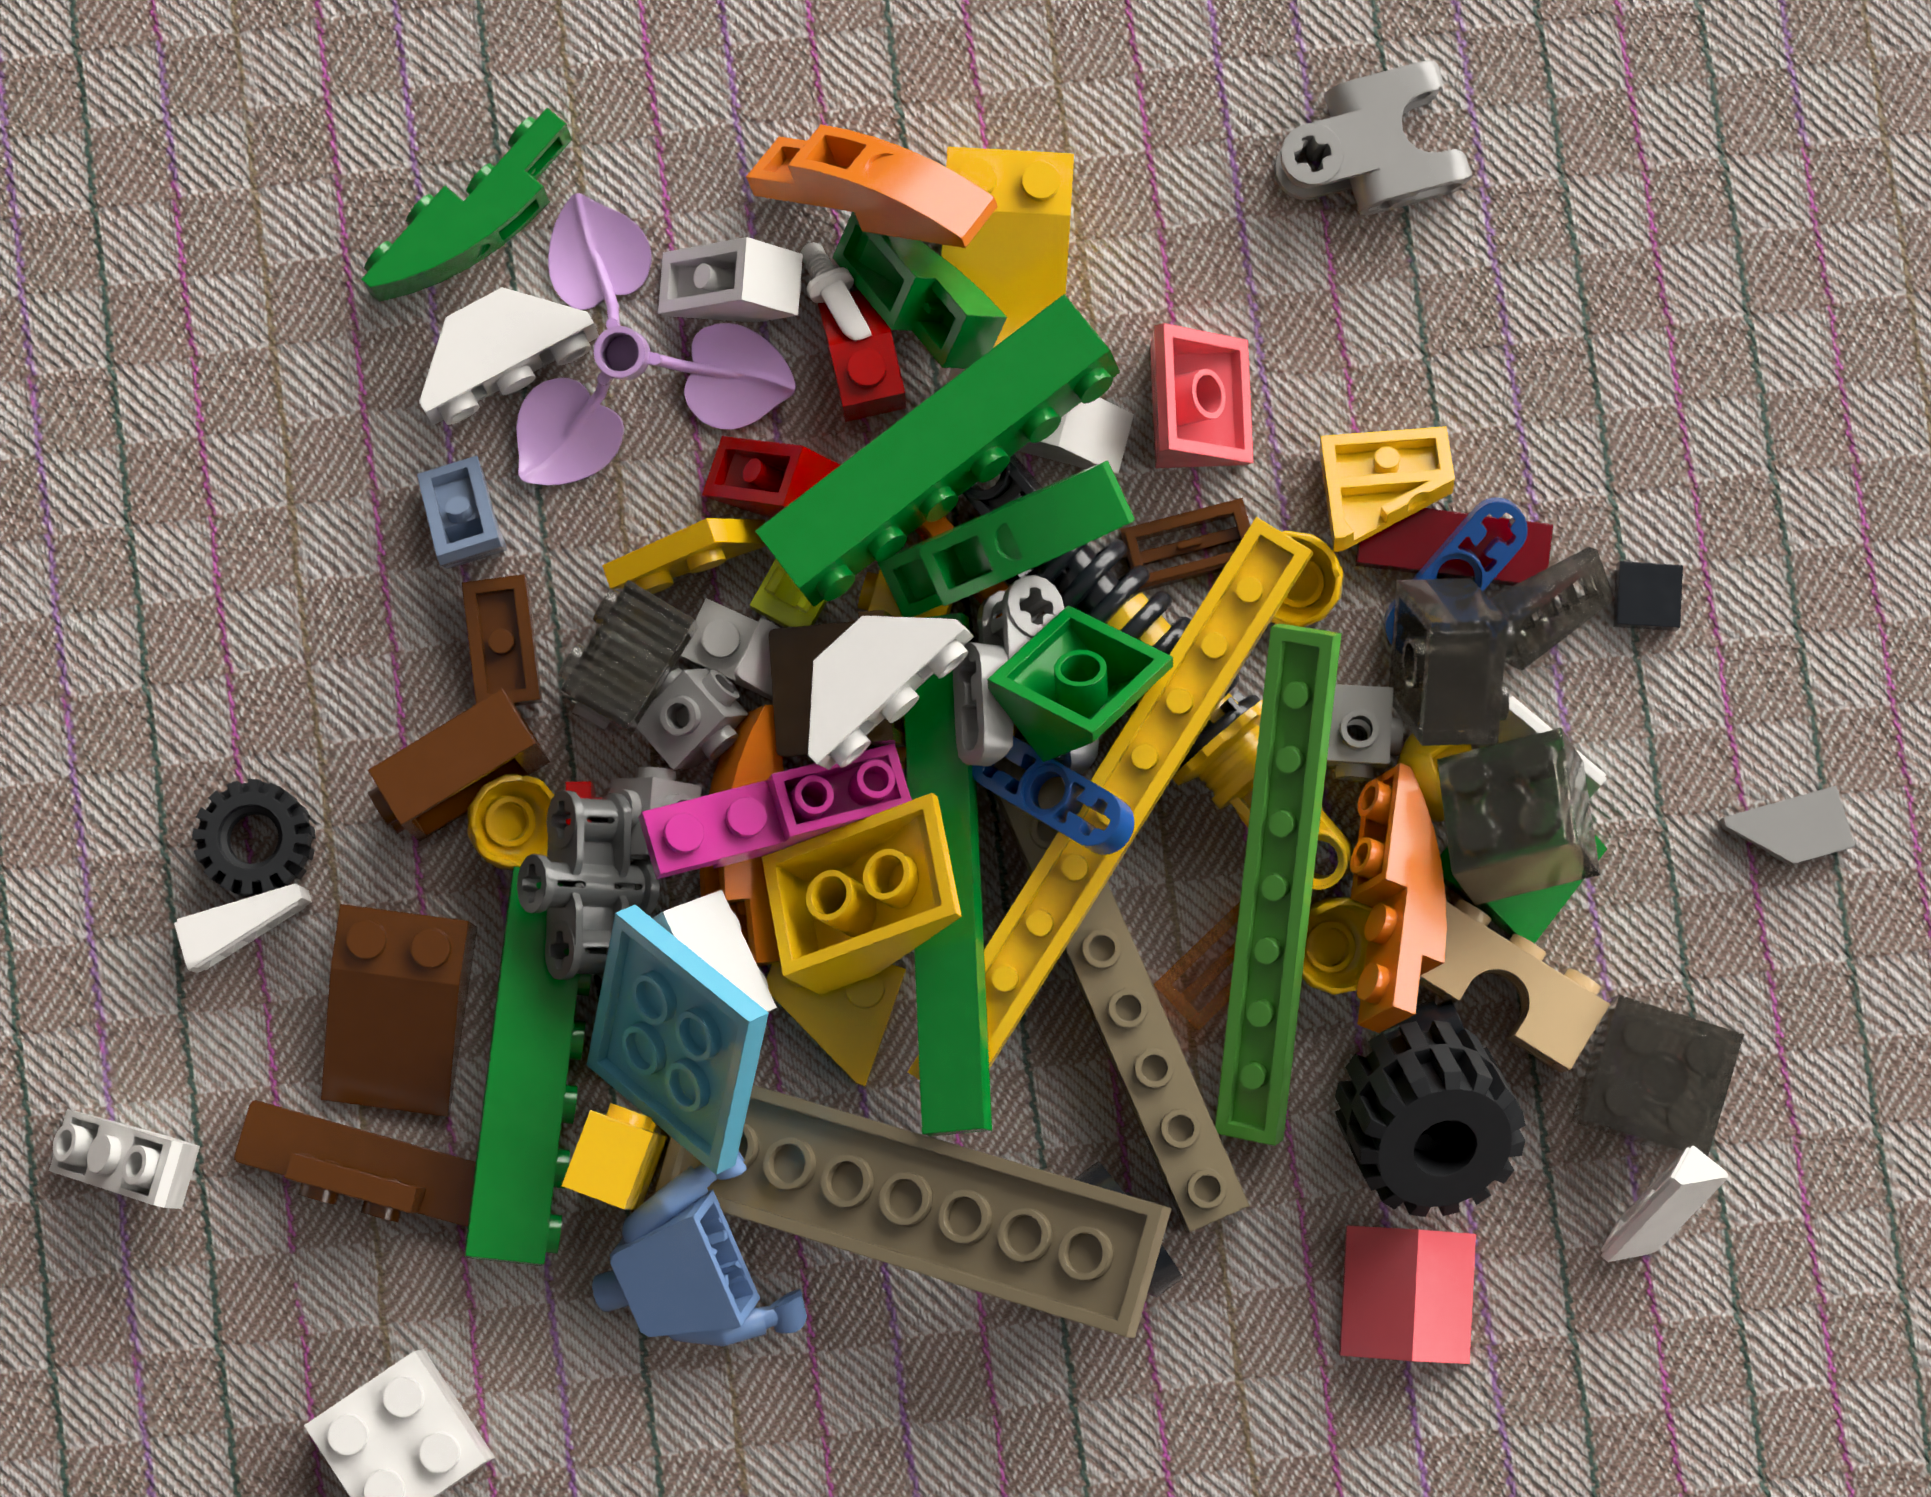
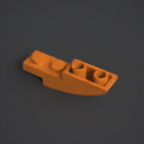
[746,124,998,248]
[699,705,784,967]
[1350,763,1447,1033]

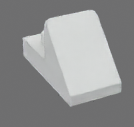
[679,598,780,701]

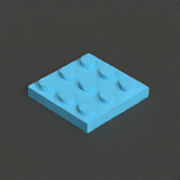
[587,905,769,1175]

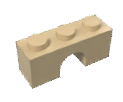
[1419,899,1610,1073]

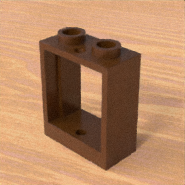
[368,688,550,842]

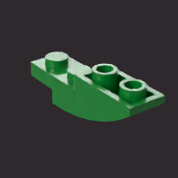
[361,107,572,302]
[877,460,1135,617]

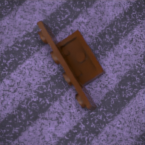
[234,1100,476,1227]

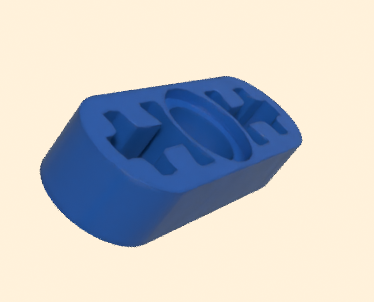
[1384,497,1528,655]
[972,736,1134,855]

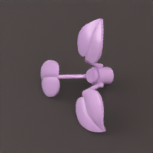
[516,193,796,485]

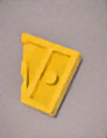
[1319,426,1455,552]
[602,518,766,596]
[766,961,906,1087]

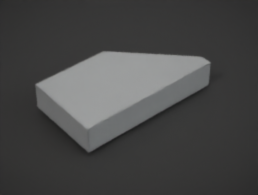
[1720,786,1855,866]

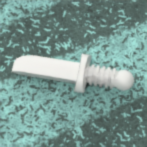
[801,242,872,340]

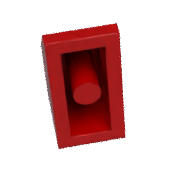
[818,290,906,422]
[702,436,840,518]

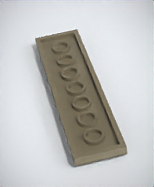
[655,1085,1171,1338]

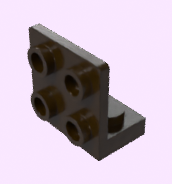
[768,610,906,757]

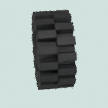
[192,779,316,898]

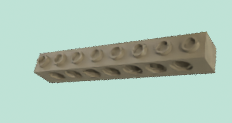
[994,737,1250,1233]

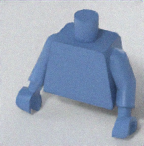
[592,1151,807,1346]

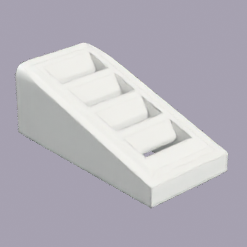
[174,884,312,973]

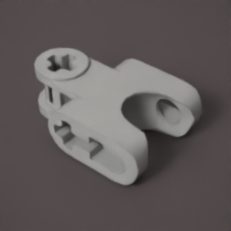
[1274,60,1472,215]
[953,575,1099,774]

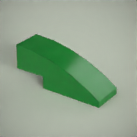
[832,212,1007,369]

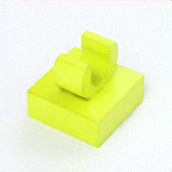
[750,559,827,628]

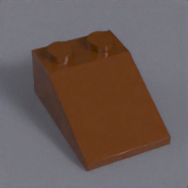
[321,904,478,1117]

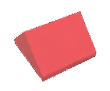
[1150,323,1254,468]
[1339,1226,1476,1364]

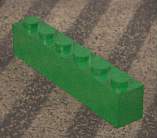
[755,294,1120,607]
[464,867,592,1266]

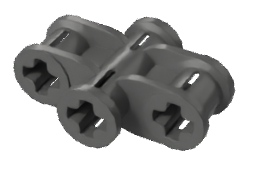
[517,790,660,980]

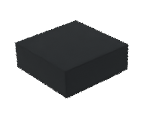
[1613,561,1683,631]

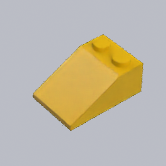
[941,147,1074,348]
[762,793,962,995]

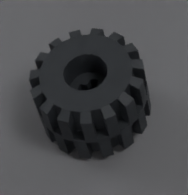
[1335,1020,1526,1217]

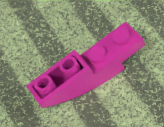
[638,744,912,879]

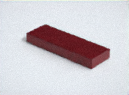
[1355,508,1553,590]

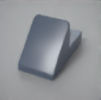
[417,455,507,569]

